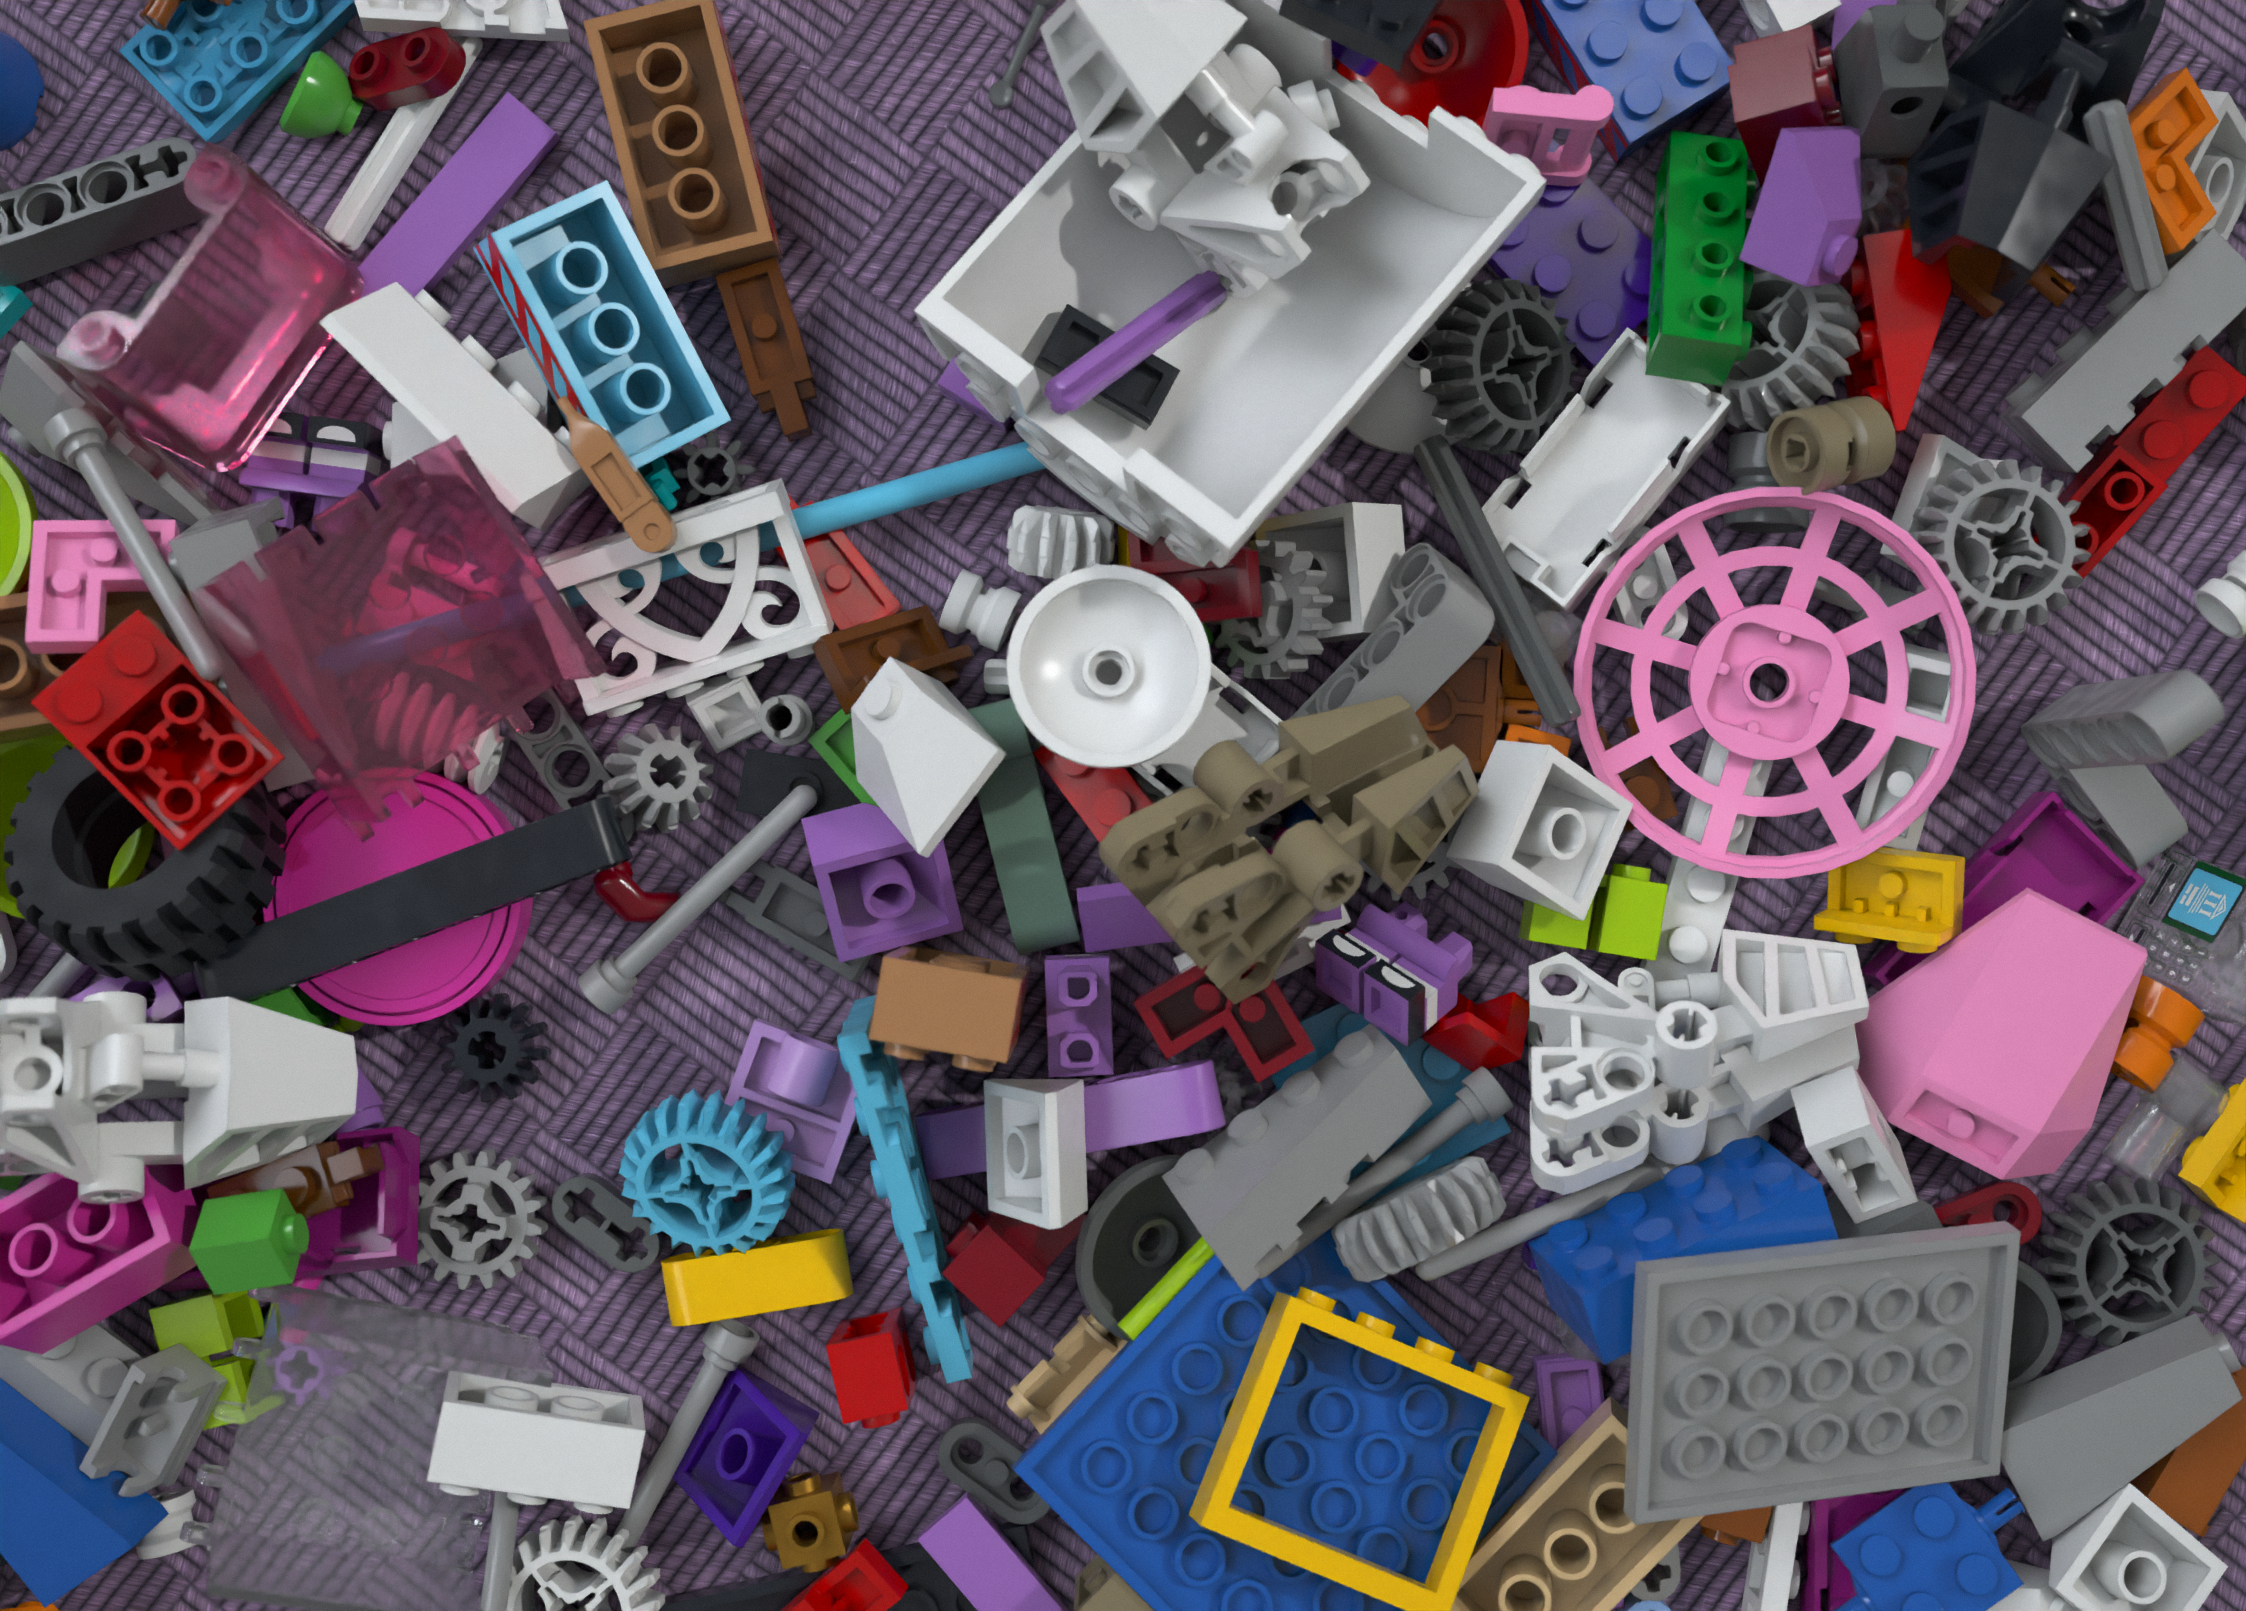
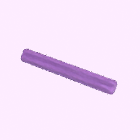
[1044,270,1226,415]

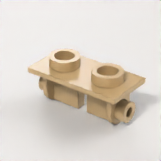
[1006,1313,1128,1435]

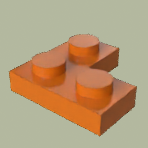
[2127,67,2219,256]

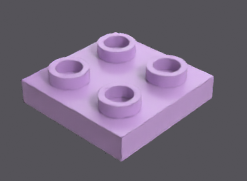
[724,1018,857,1184]

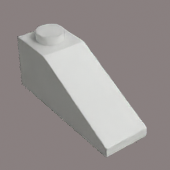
[1855,643,1951,851]

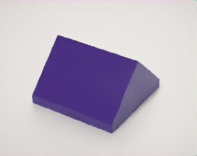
[672,1366,820,1548]

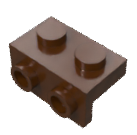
[812,605,974,715]

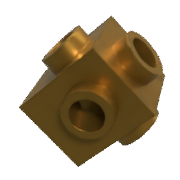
[761,1471,859,1573]

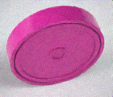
[263,767,533,1026]

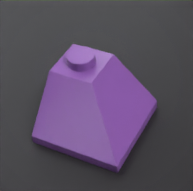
[1739,125,1862,287]
[801,803,964,963]

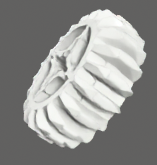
[507,1514,666,1611]

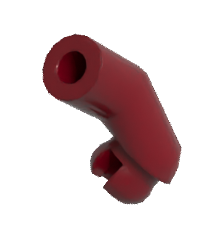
[593,861,682,923]

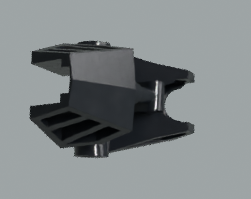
[1907,0,2166,304]

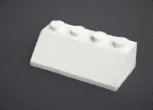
[320,282,592,532]

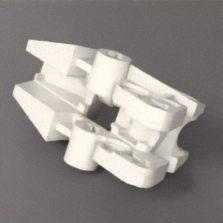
[1040,0,1371,300]
[1528,929,1869,1195]
[0,991,358,1204]

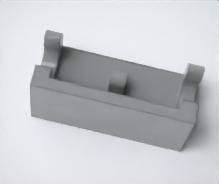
[79,1343,229,1497]

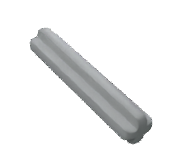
[2083,100,2169,292]

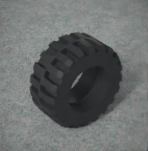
[3,745,287,981]

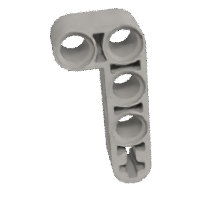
[1273,542,1495,756]

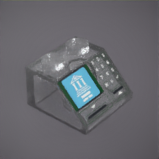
[2115,847,2246,1025]

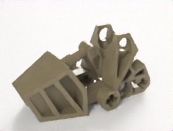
[1098,695,1480,1005]

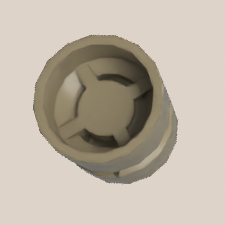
[1766,396,1896,496]

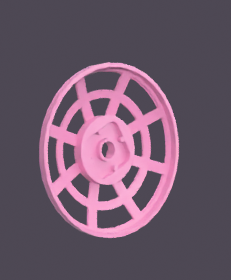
[1573,487,1976,879]

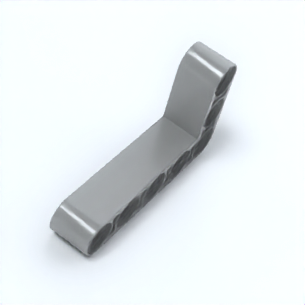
[2021,669,2225,871]

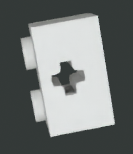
[1790,1065,1918,1224]

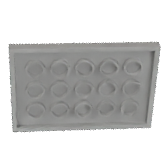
[1624,1221,2021,1525]

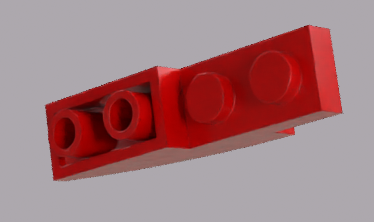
[2031,345,2246,579]

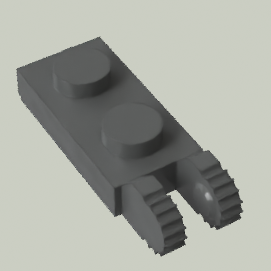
[717,844,874,983]

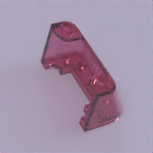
[53,142,364,472]

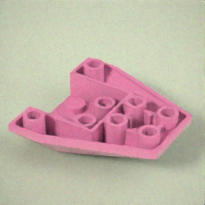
[1854,888,2148,1180]

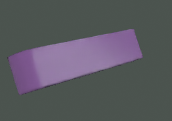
[914,1059,1226,1180]

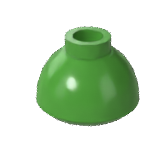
[279,50,364,139]

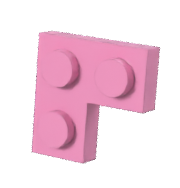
[25,520,180,654]

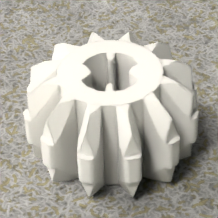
[1006,505,1116,579]

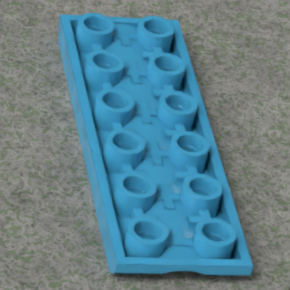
[119,0,358,145]

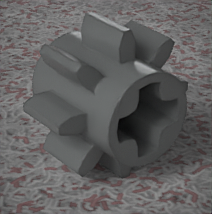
[673,431,757,504]

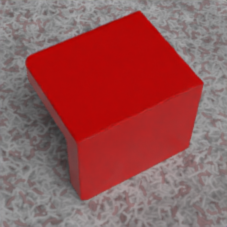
[1421,992,1529,1072]

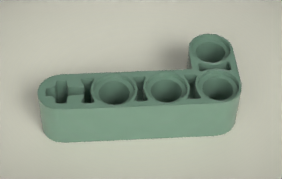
[967,698,1081,956]

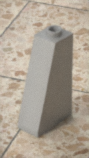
[2001,1313,2243,1542]

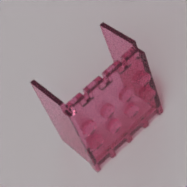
[191,435,609,843]

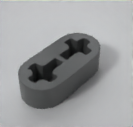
[552,1173,665,1273]

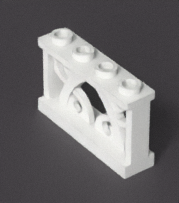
[527,478,834,718]

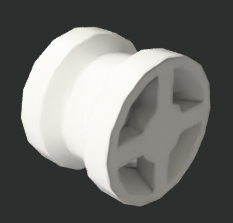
[136,1487,204,1560]

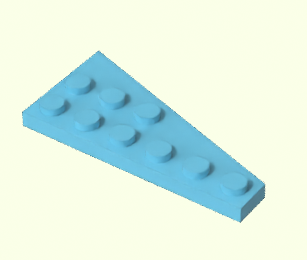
[837,995,974,1384]

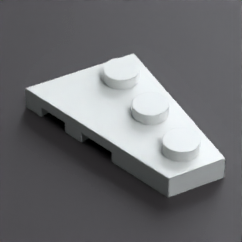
[354,0,570,42]

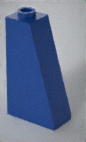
[0,1378,169,1607]

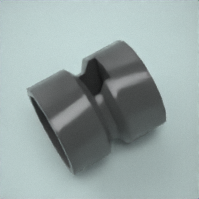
[1723,431,1809,533]

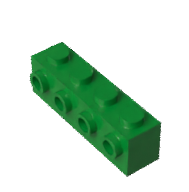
[1645,130,1756,386]

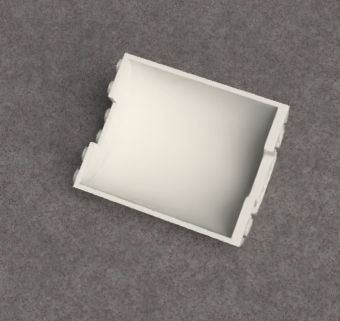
[914,0,1547,568]

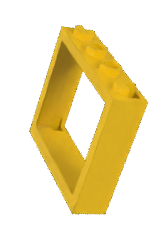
[1189,1286,1530,1611]

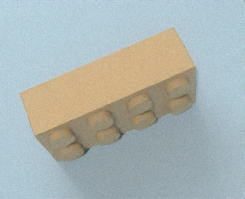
[1451,1396,1705,1611]

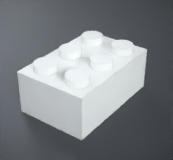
[427,1367,646,1514]

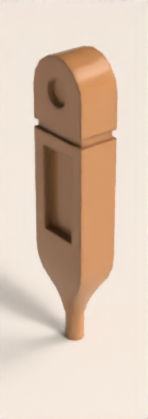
[556,396,678,554]

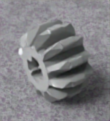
[602,723,714,833]

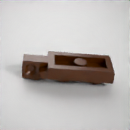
[716,257,818,442]
[206,1141,385,1222]

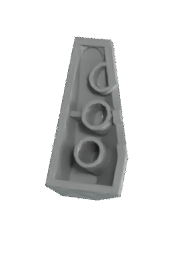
[0,340,225,526]

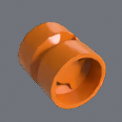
[2110,974,2205,1093]

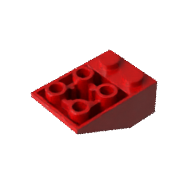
[1840,228,1952,435]
[30,609,285,852]

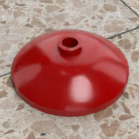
[1335,0,1529,129]

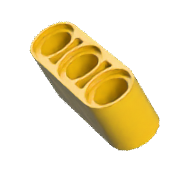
[661,1228,854,1326]

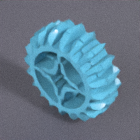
[618,1089,796,1258]

